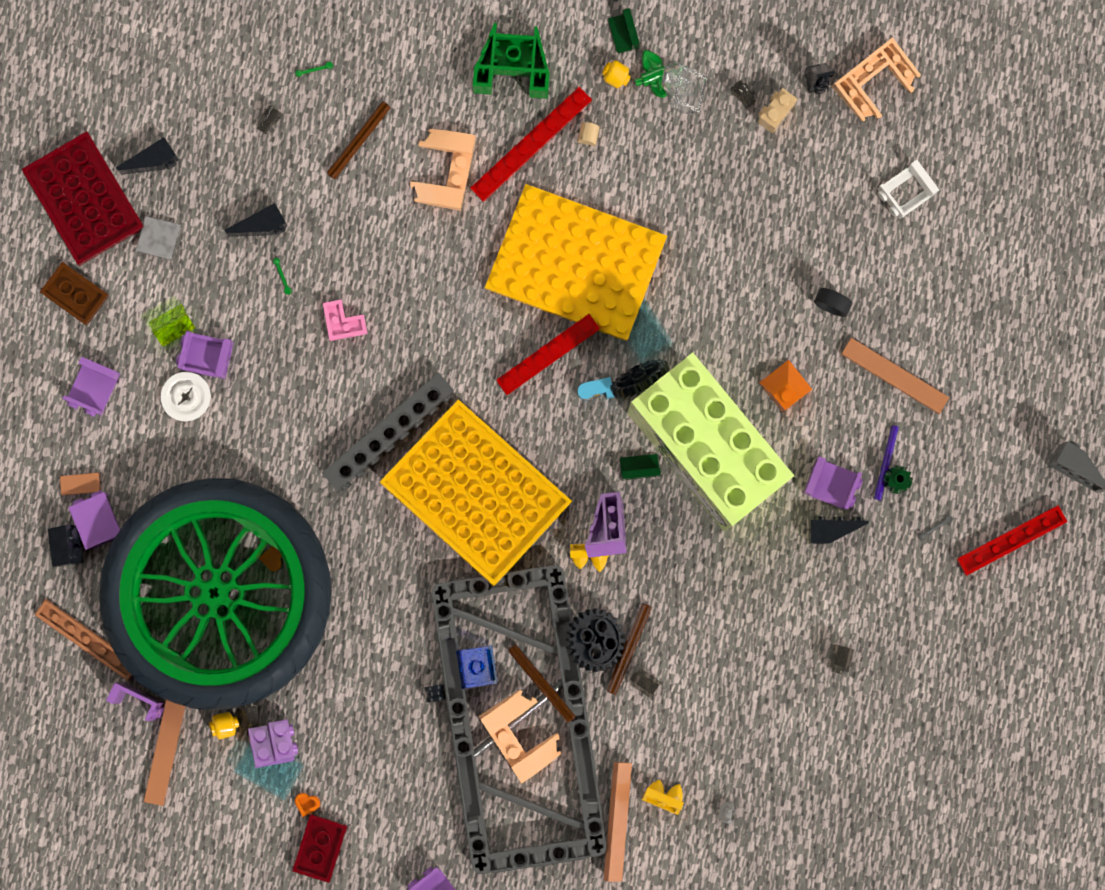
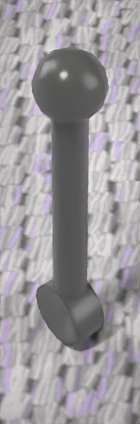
[918,516,953,540]

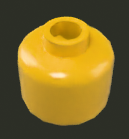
[601,60,631,88]
[209,711,239,740]

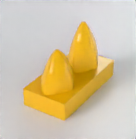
[570,544,609,572]
[642,780,684,815]

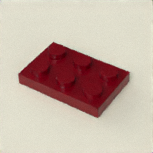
[292,814,348,883]

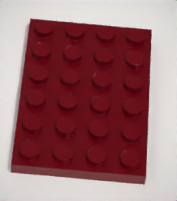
[21,131,144,266]

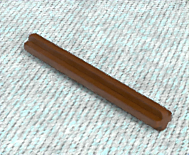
[327,101,390,179]
[606,603,652,695]
[508,645,575,723]

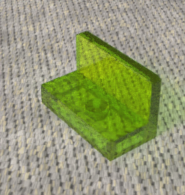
[149,304,196,347]

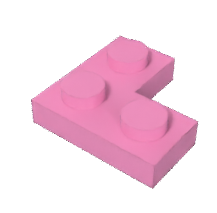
[323,300,368,341]

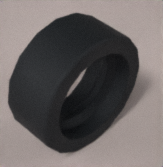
[814,288,853,317]

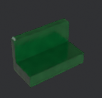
[608,8,640,54]
[620,454,661,480]

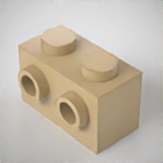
[758,88,798,134]

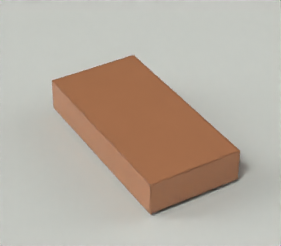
[60,473,101,496]

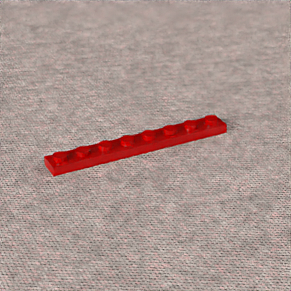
[470,86,592,202]

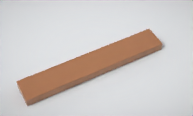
[841,338,950,414]
[34,599,132,681]
[144,700,186,806]
[603,762,632,882]

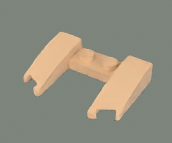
[831,37,921,121]
[410,129,476,211]
[479,689,561,783]

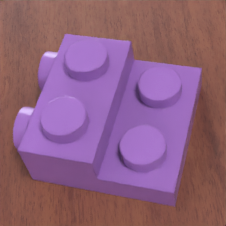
[248,719,298,768]

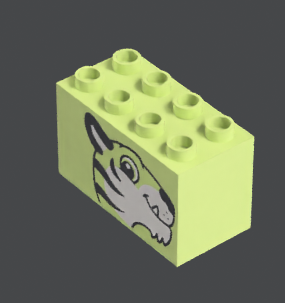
[627,353,794,532]

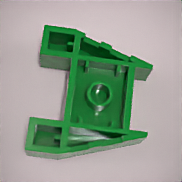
[472,23,550,99]

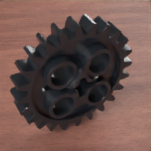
[610,358,670,399]
[565,608,625,672]

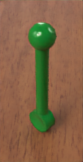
[295,62,333,77]
[272,258,292,295]

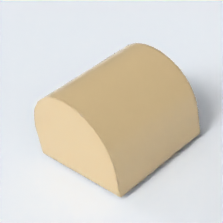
[577,122,600,146]

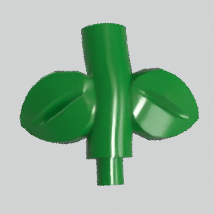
[634,50,680,98]

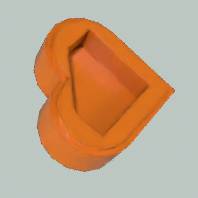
[259,546,282,571]
[295,793,320,817]

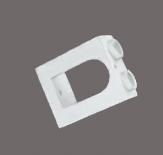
[877,160,939,219]

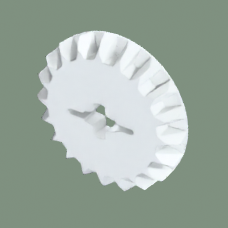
[161,372,211,422]

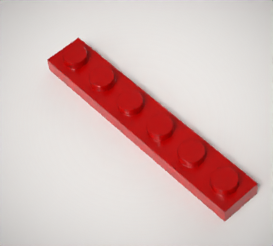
[496,313,600,395]
[956,505,1068,576]

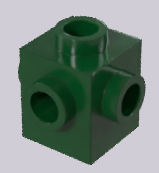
[883,465,913,494]

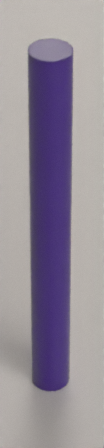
[874,425,899,501]

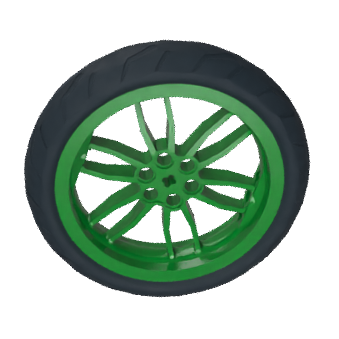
[99,478,331,710]

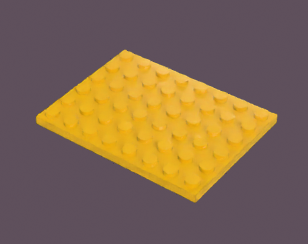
[485,184,667,341]
[380,399,572,586]

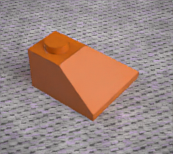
[759,360,812,413]

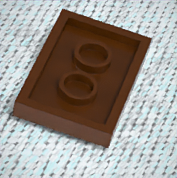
[40,262,109,326]

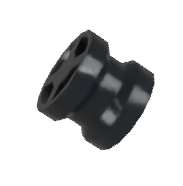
[424,684,445,703]

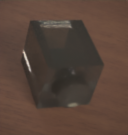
[827,644,854,675]
[629,669,661,698]

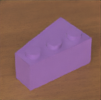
[585,492,627,558]

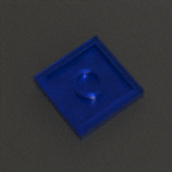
[456,645,498,689]

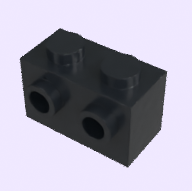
[47,525,83,567]

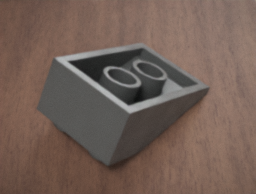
[1047,441,1105,493]

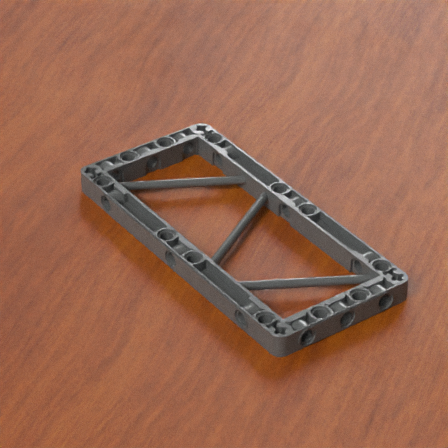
[432,566,606,874]

